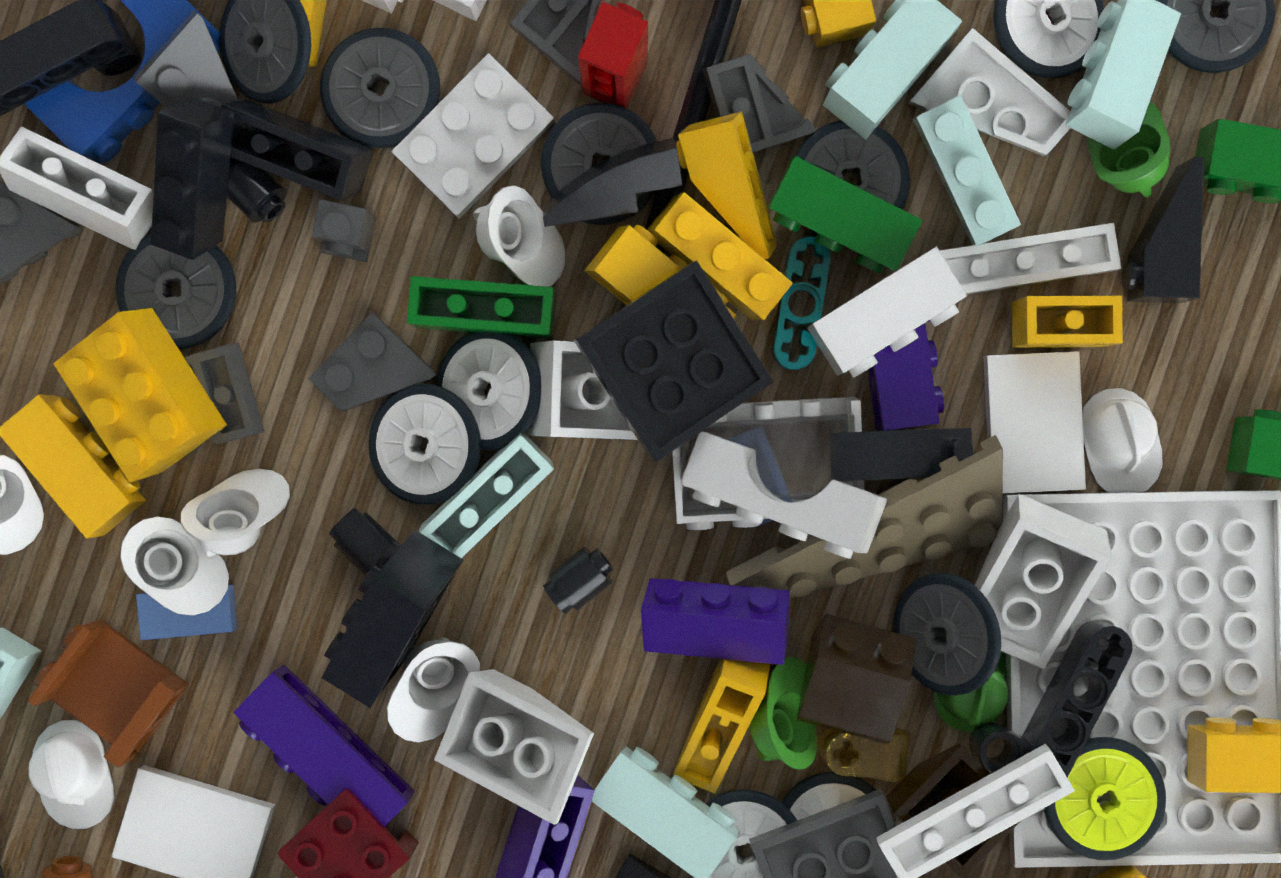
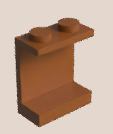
[28,619,189,768]

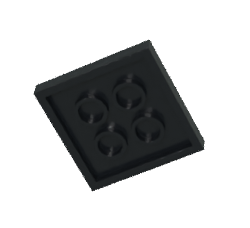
[573,260,773,462]

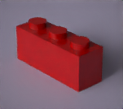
[578,1,648,108]

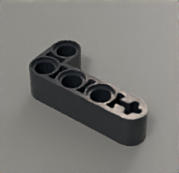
[0,0,141,116]
[969,620,1133,778]

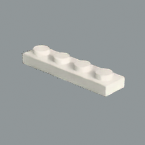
[940,223,1121,295]
[876,744,1075,878]

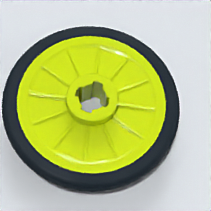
[1044,737,1166,860]

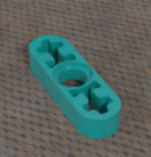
[772,237,831,371]

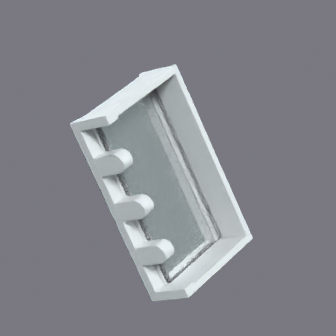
[672,396,864,530]

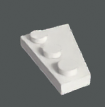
[909,28,1070,156]

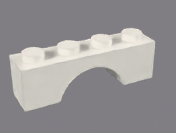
[680,431,887,559]

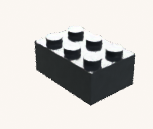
[321,530,463,709]

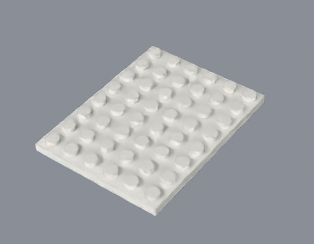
[1003,490,1281,868]

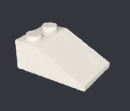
[527,340,638,440]
[974,494,1112,669]
[434,669,594,825]

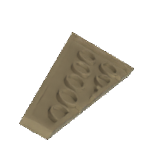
[726,435,1003,598]

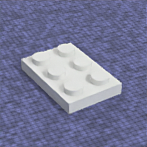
[391,53,555,219]

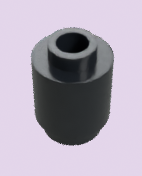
[227,157,286,223]
[329,508,398,576]
[543,547,614,614]

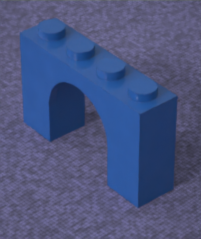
[25,0,221,164]

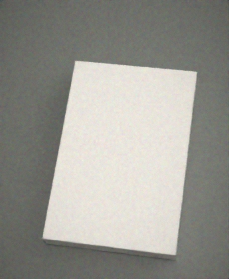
[983,351,1086,493]
[112,765,275,878]

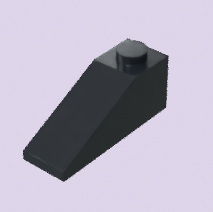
[1122,157,1204,303]
[830,428,973,481]

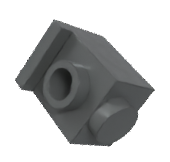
[312,199,376,263]

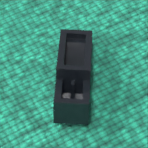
[543,138,682,227]

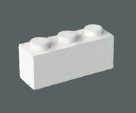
[0,126,153,250]
[807,246,967,378]

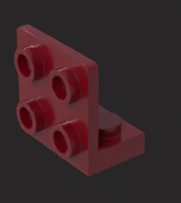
[278,788,419,878]

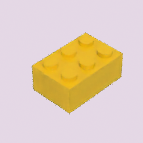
[53,308,227,483]

